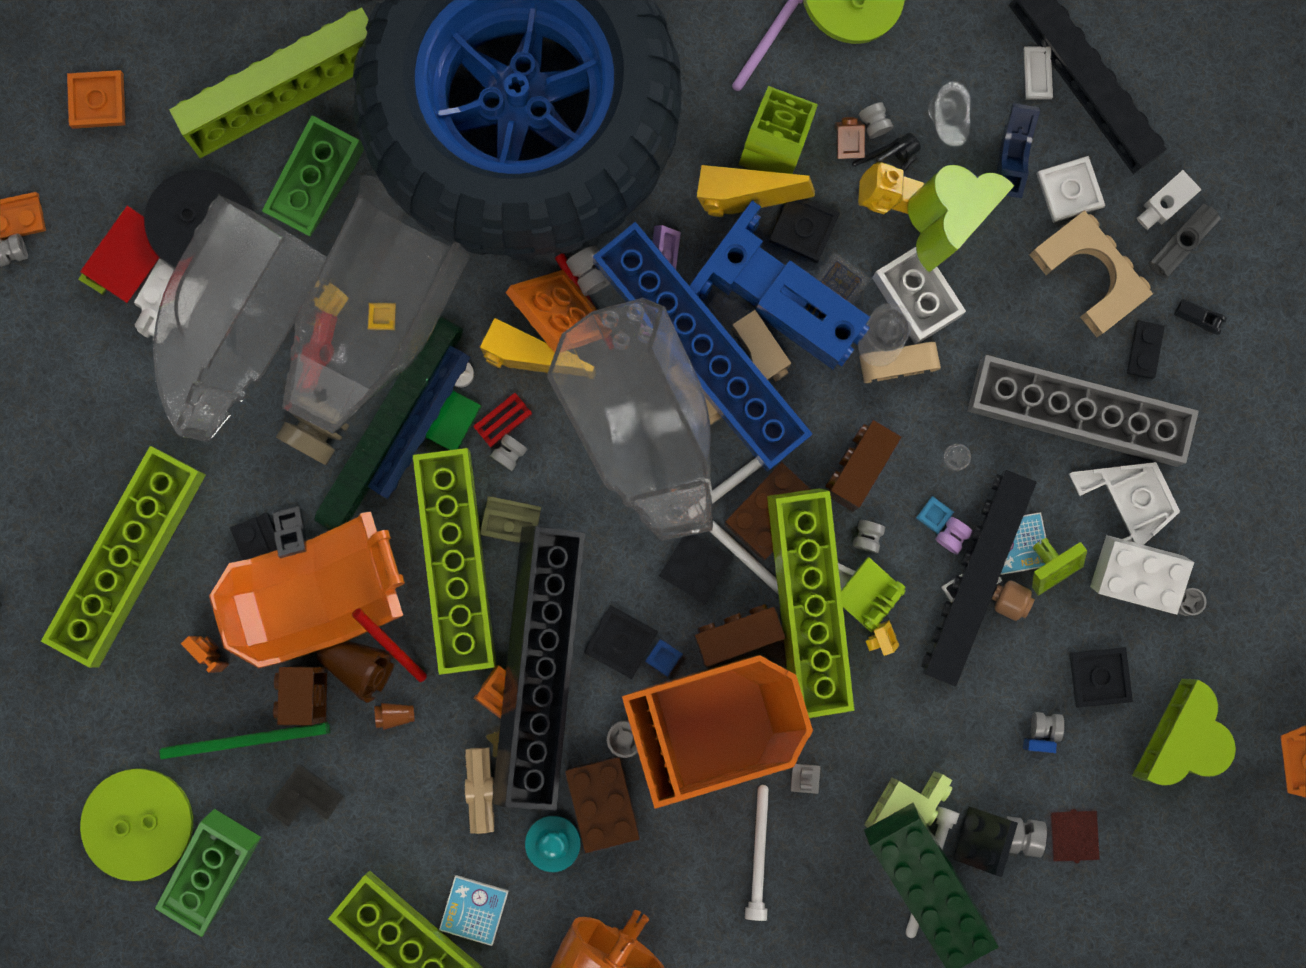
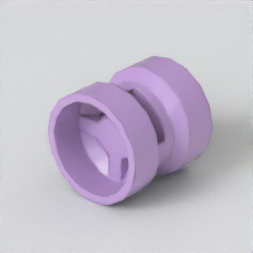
[935,517,973,554]

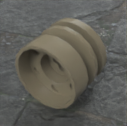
[276,397,350,466]

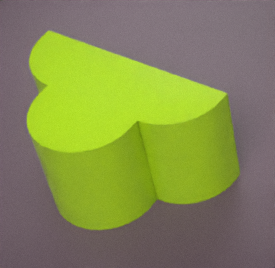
[739,86,818,174]
[908,165,1014,273]
[1132,679,1236,785]

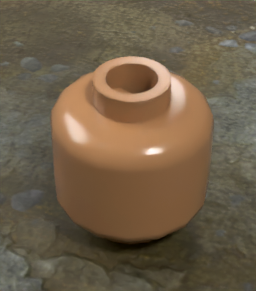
[991,581,1035,621]

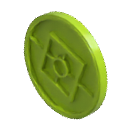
[803,0,905,44]
[80,769,193,881]

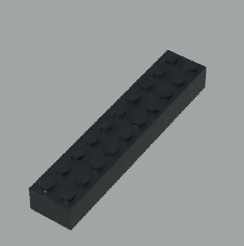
[492,526,585,810]

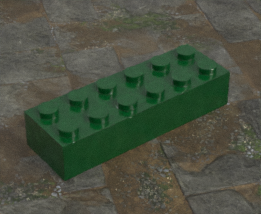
[864,803,999,968]

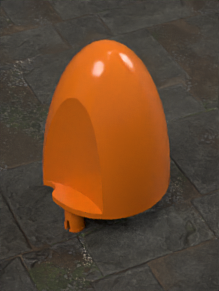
[550,910,664,968]

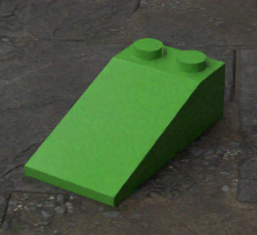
[262,115,364,237]
[155,809,261,937]

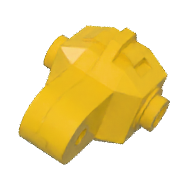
[858,162,925,214]

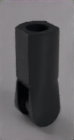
[1174,299,1227,335]

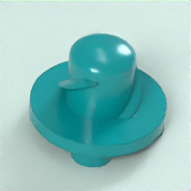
[525,816,581,872]

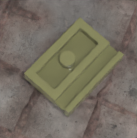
[480,496,542,543]

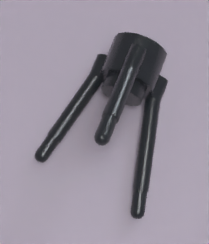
[852,133,921,172]

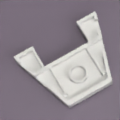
[1069,462,1180,545]

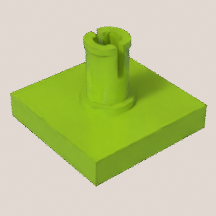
[1032,538,1087,596]

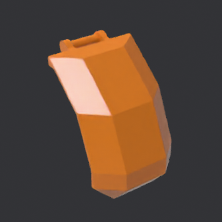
[209,512,405,668]

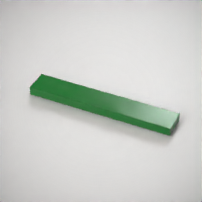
[159,722,331,759]

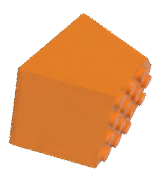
[622,655,813,809]

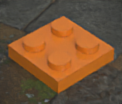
[67,70,126,129]

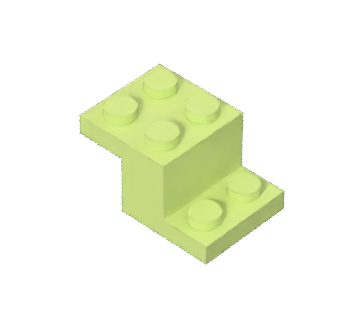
[864,771,952,828]

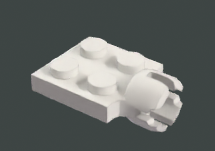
[134,258,210,342]

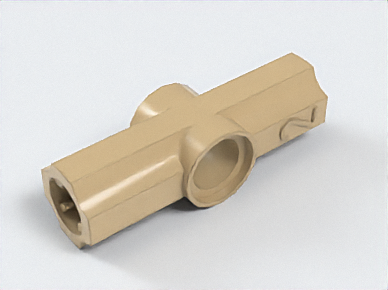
[465,747,495,834]

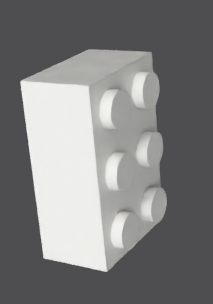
[872,247,966,344]
[1090,535,1194,615]

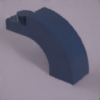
[996,103,1040,198]

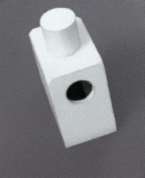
[1137,170,1201,230]

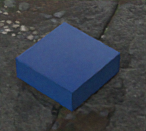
[645,639,683,677]
[1023,738,1057,753]

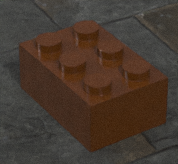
[825,420,901,512]
[724,462,811,561]
[694,604,785,667]
[273,667,328,725]
[565,756,640,853]

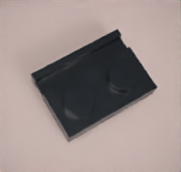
[230,512,277,560]

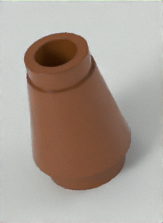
[374,703,415,730]

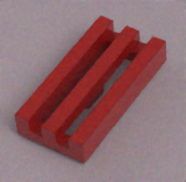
[473,393,532,448]

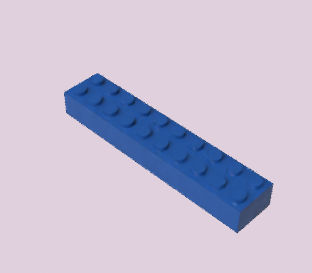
[593,222,812,472]

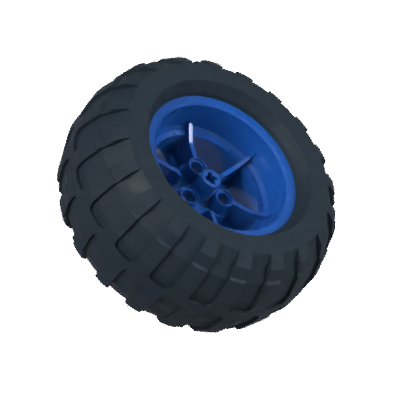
[353,0,682,260]

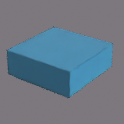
[916,496,954,534]

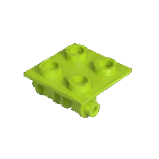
[841,557,906,633]

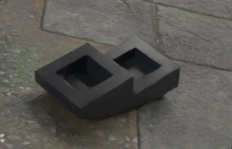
[273,506,307,559]

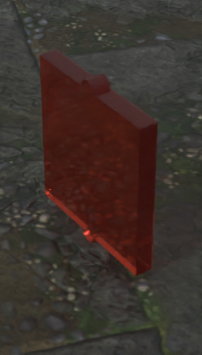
[1051,809,1100,863]

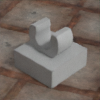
[790,764,820,794]

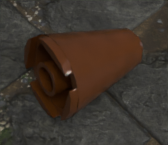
[315,641,394,703]

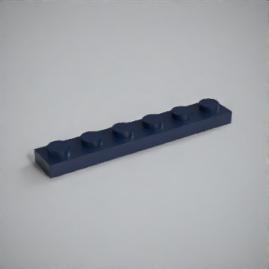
[368,346,471,499]

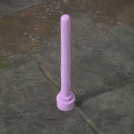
[732,0,803,91]

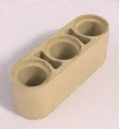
[859,342,941,383]

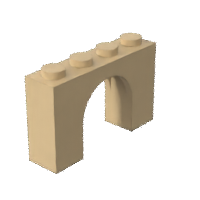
[1030,210,1153,337]
[664,310,791,426]

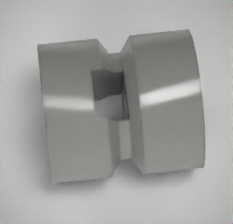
[566,246,610,296]
[607,720,638,758]
[1004,816,1047,858]

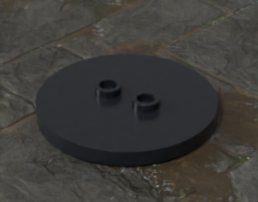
[144,169,255,276]

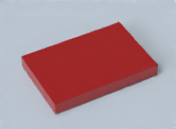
[80,206,159,303]

